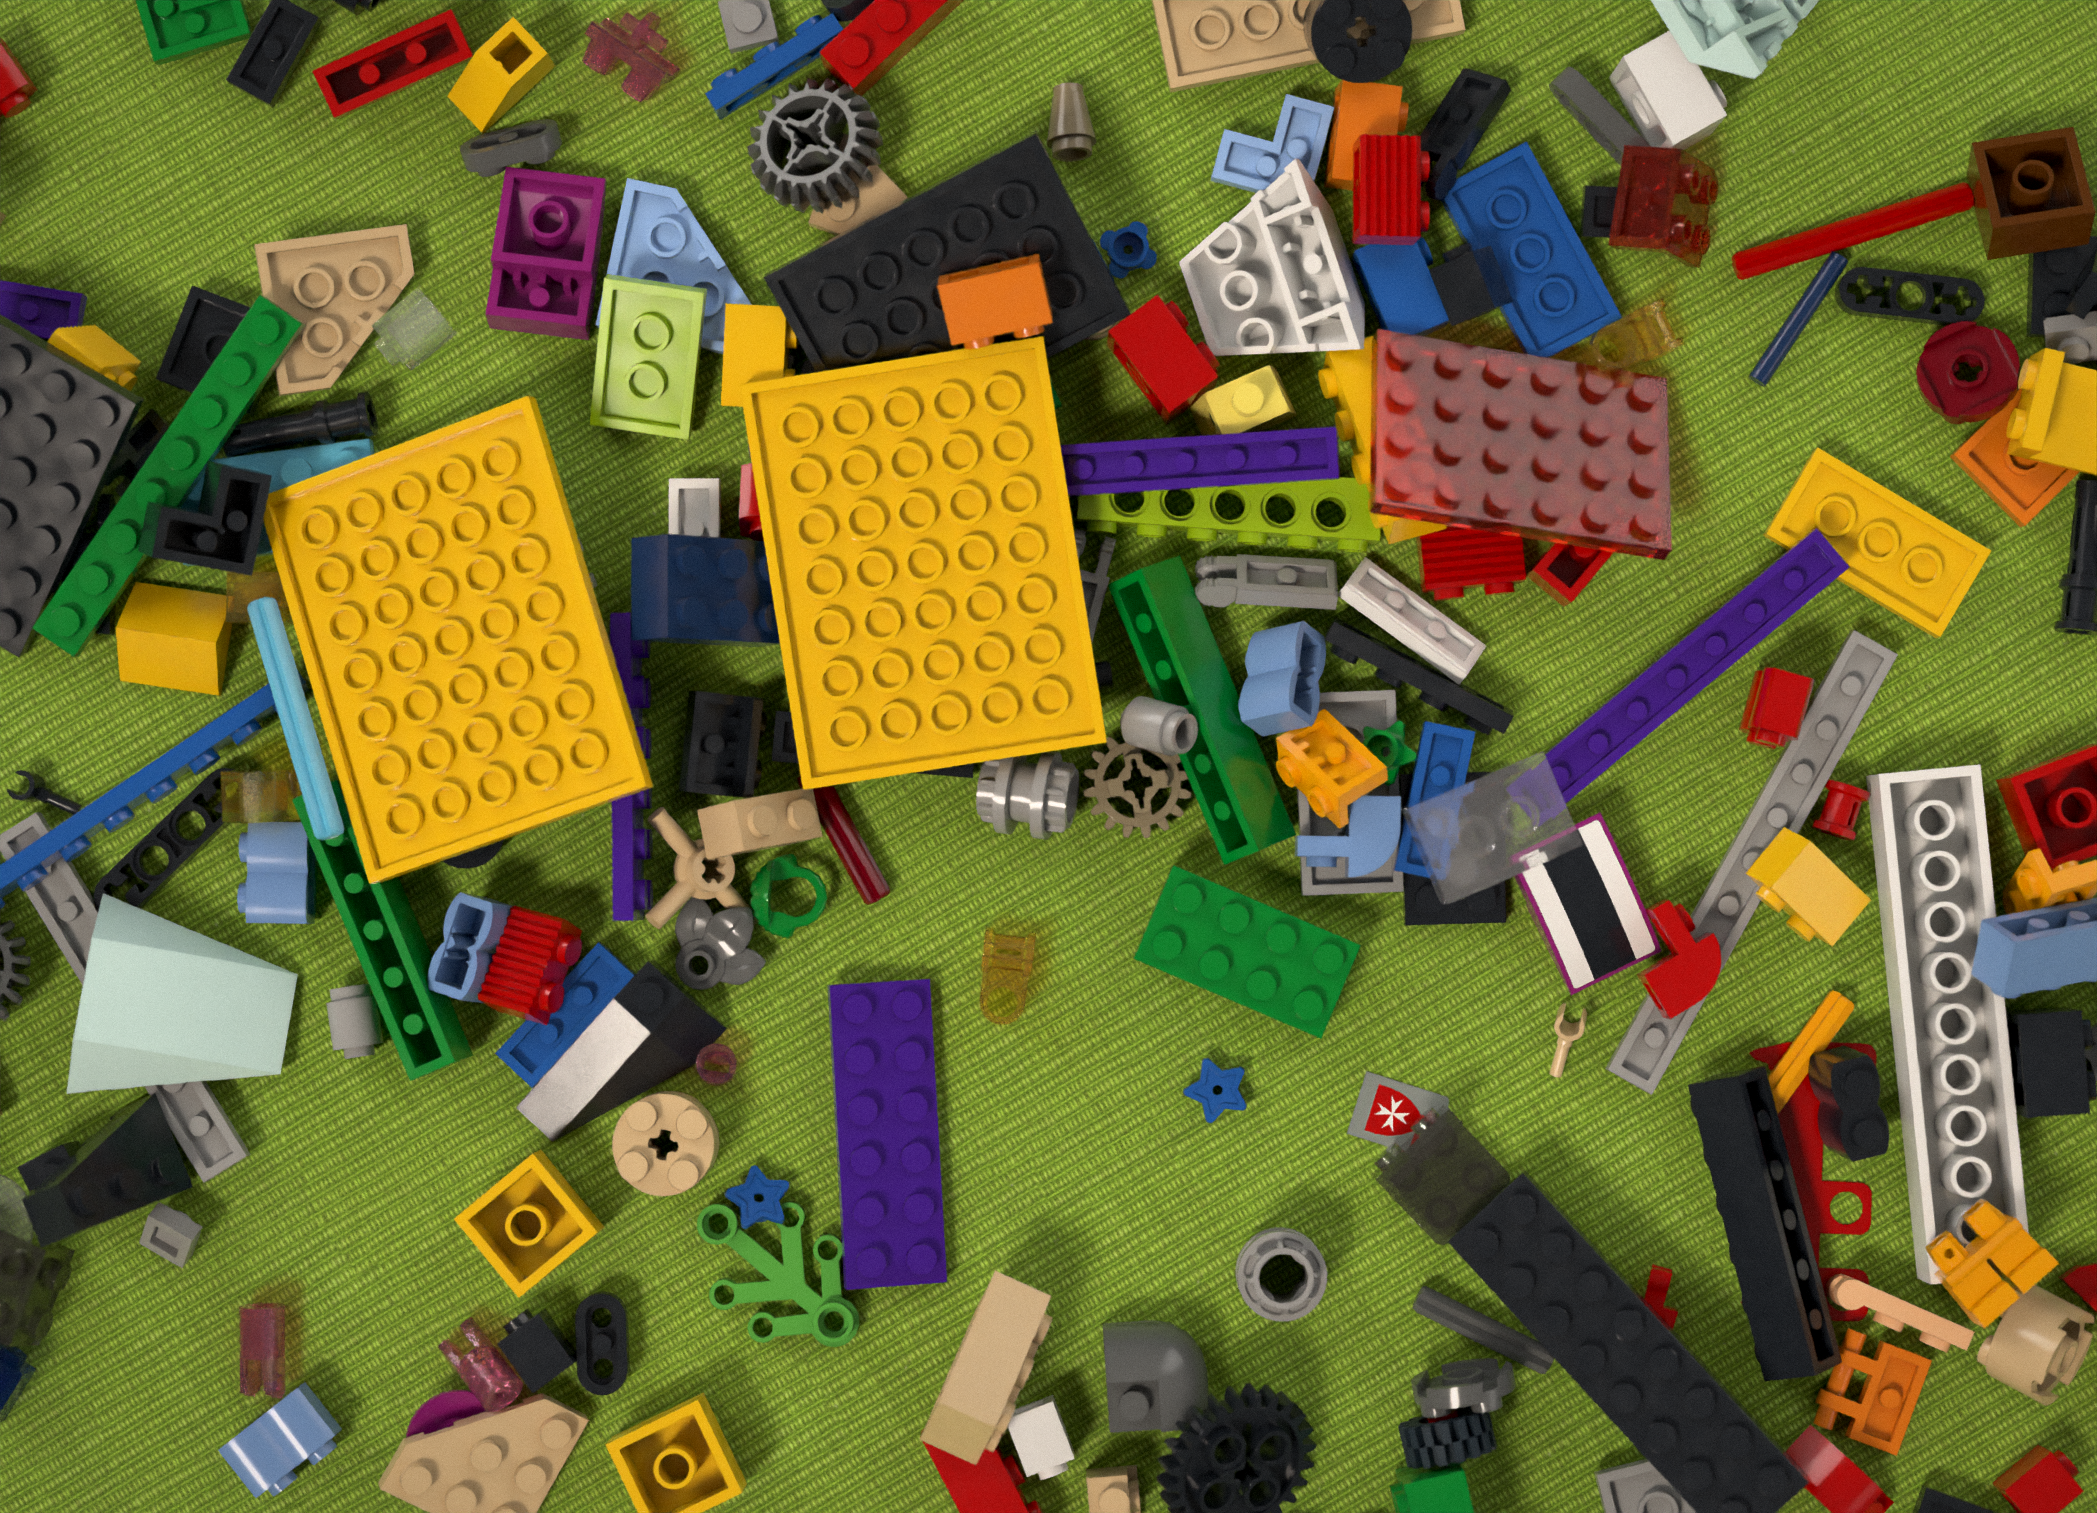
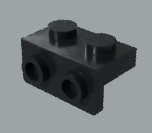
[679,691,767,798]

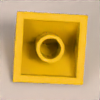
[116,582,237,696]

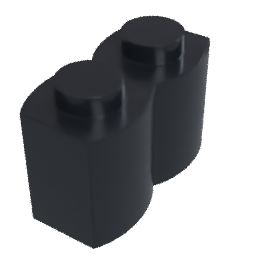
[1808,1046,1889,1162]

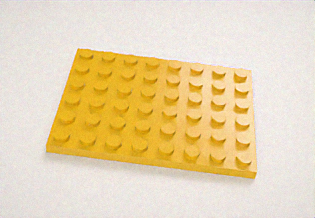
[740,336,1107,790]
[263,396,653,884]

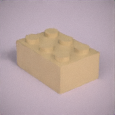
[920,1271,1053,1465]

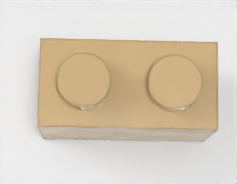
[697,788,823,860]

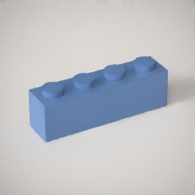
[1971,898,2097,998]

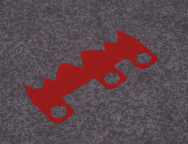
[1740,1041,1877,1322]

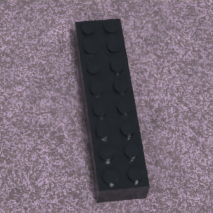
[1448,1170,1809,1513]

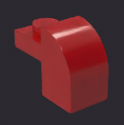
[1636,900,1721,1019]
[1786,1424,1894,1513]

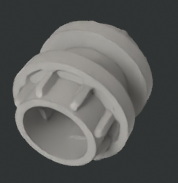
[976,751,1079,840]
[1235,1227,1327,1322]

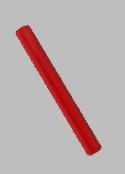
[1732,182,1975,280]

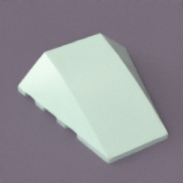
[1651,0,1819,79]
[67,893,298,1094]

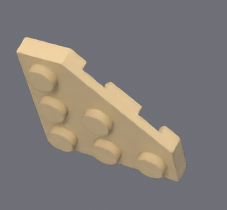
[254,224,415,396]
[378,1393,589,1513]

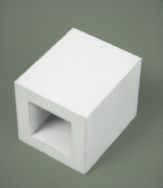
[1008,1395,1075,1480]

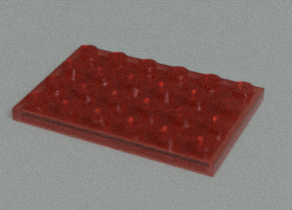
[1370,329,1672,560]

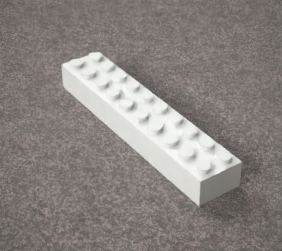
[1866,765,2029,1284]

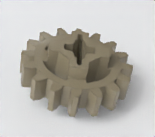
[1083,737,1191,838]

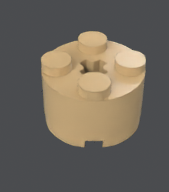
[612,1091,720,1196]
[1977,1285,2094,1406]

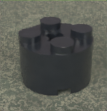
[1303,0,1412,83]

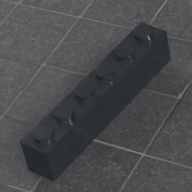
[1688,1066,1842,1381]

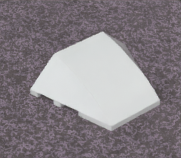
[1179,158,1365,356]

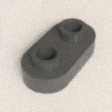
[460,119,562,177]

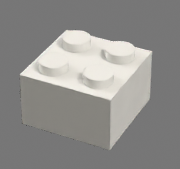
[1609,31,1727,161]

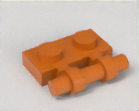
[1813,1328,1932,1456]

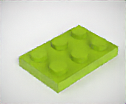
[590,274,707,440]

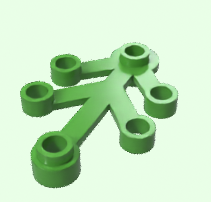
[697,1201,859,1347]

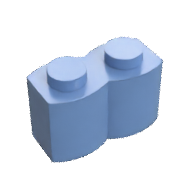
[1238,621,1326,737]
[237,821,317,924]
[428,892,512,1003]
[218,1382,342,1498]

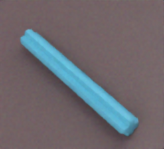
[247,597,344,840]

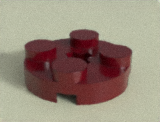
[1916,321,2020,424]

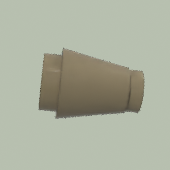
[1047,83,1096,162]

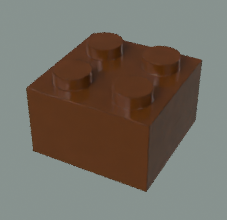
[1966,127,2096,260]

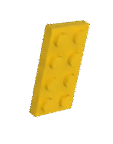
[1763,448,1991,638]

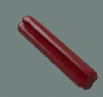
[797,775,890,905]

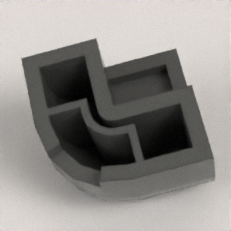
[1102,1320,1209,1433]

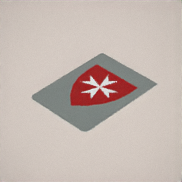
[1347,1071,1449,1159]

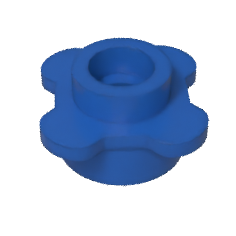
[1100,221,1157,278]

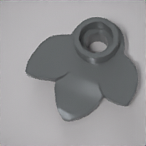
[675,897,766,990]

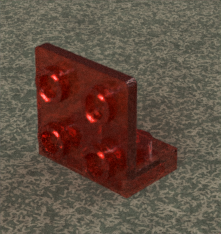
[1608,145,1719,268]

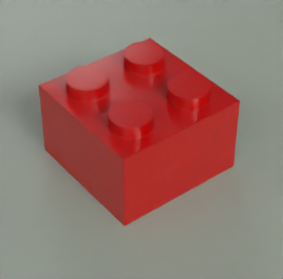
[1107,295,1220,425]
[1996,743,2097,871]

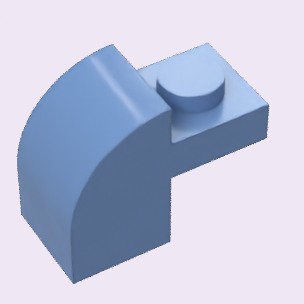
[1295,796,1401,878]

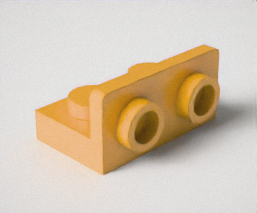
[1276,708,1388,829]
[2003,848,2097,915]

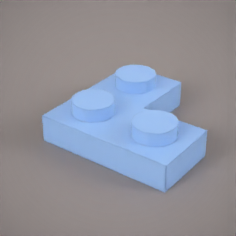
[1211,94,1334,193]

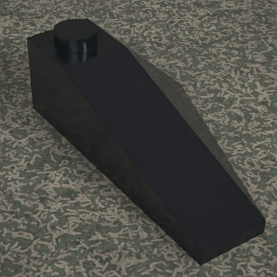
[516,960,728,1142]

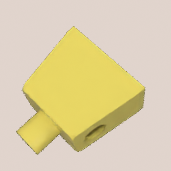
[1190,365,1297,436]

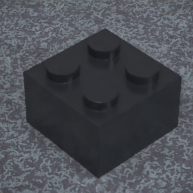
[2006,1007,2097,1118]

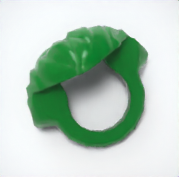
[750,854,828,939]

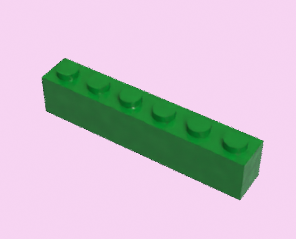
[1108,555,1296,865]
[292,779,473,1081]

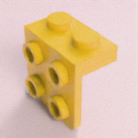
[2006,348,2097,476]

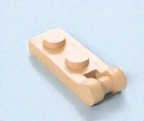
[1826,1274,1974,1353]

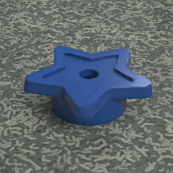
[1183,1058,1247,1123]
[725,1165,790,1229]

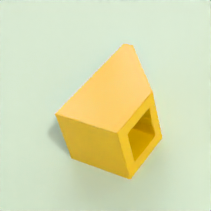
[447,17,555,134]

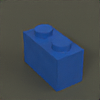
[1351,236,1449,350]

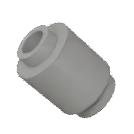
[1120,696,1198,756]
[326,984,384,1059]

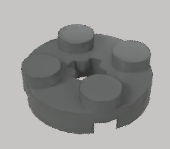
[1411,1358,1516,1418]

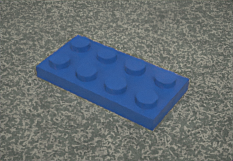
[1441,142,1622,367]

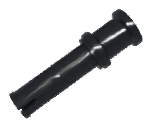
[223,391,378,457]
[2054,480,2097,635]

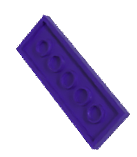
[610,612,653,921]
[827,979,947,1290]

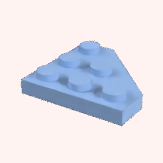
[596,178,752,354]

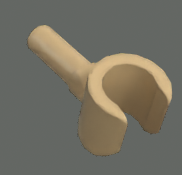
[1549,1003,1587,1078]

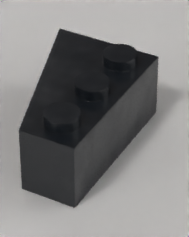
[22,1093,193,1248]

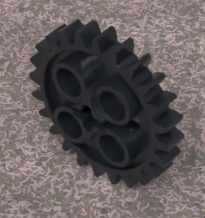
[1156,1383,1316,1513]

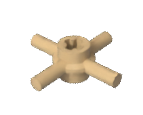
[645,807,758,929]

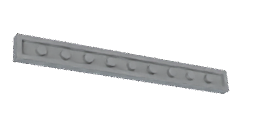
[1605,630,1898,1095]

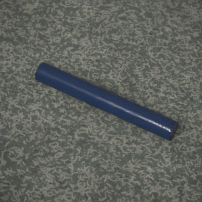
[1749,251,1848,387]

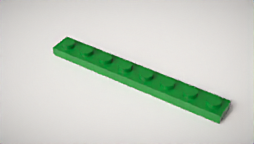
[32,295,305,657]

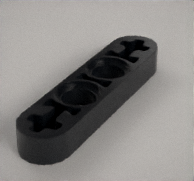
[94,768,253,909]

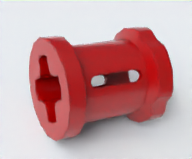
[1812,779,1871,842]

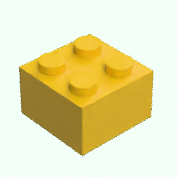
[454,1150,605,1298]
[606,1392,747,1513]

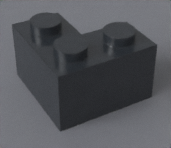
[138,461,272,576]

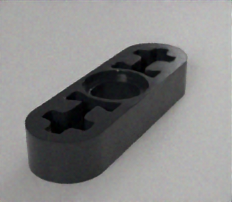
[1834,267,1985,326]

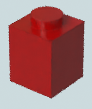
[1992,1444,2084,1513]

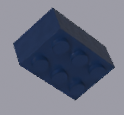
[631,534,780,647]

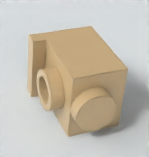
[1086,1465,1141,1513]

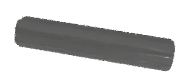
[1413,1286,1554,1374]

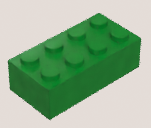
[1133,865,1361,1039]

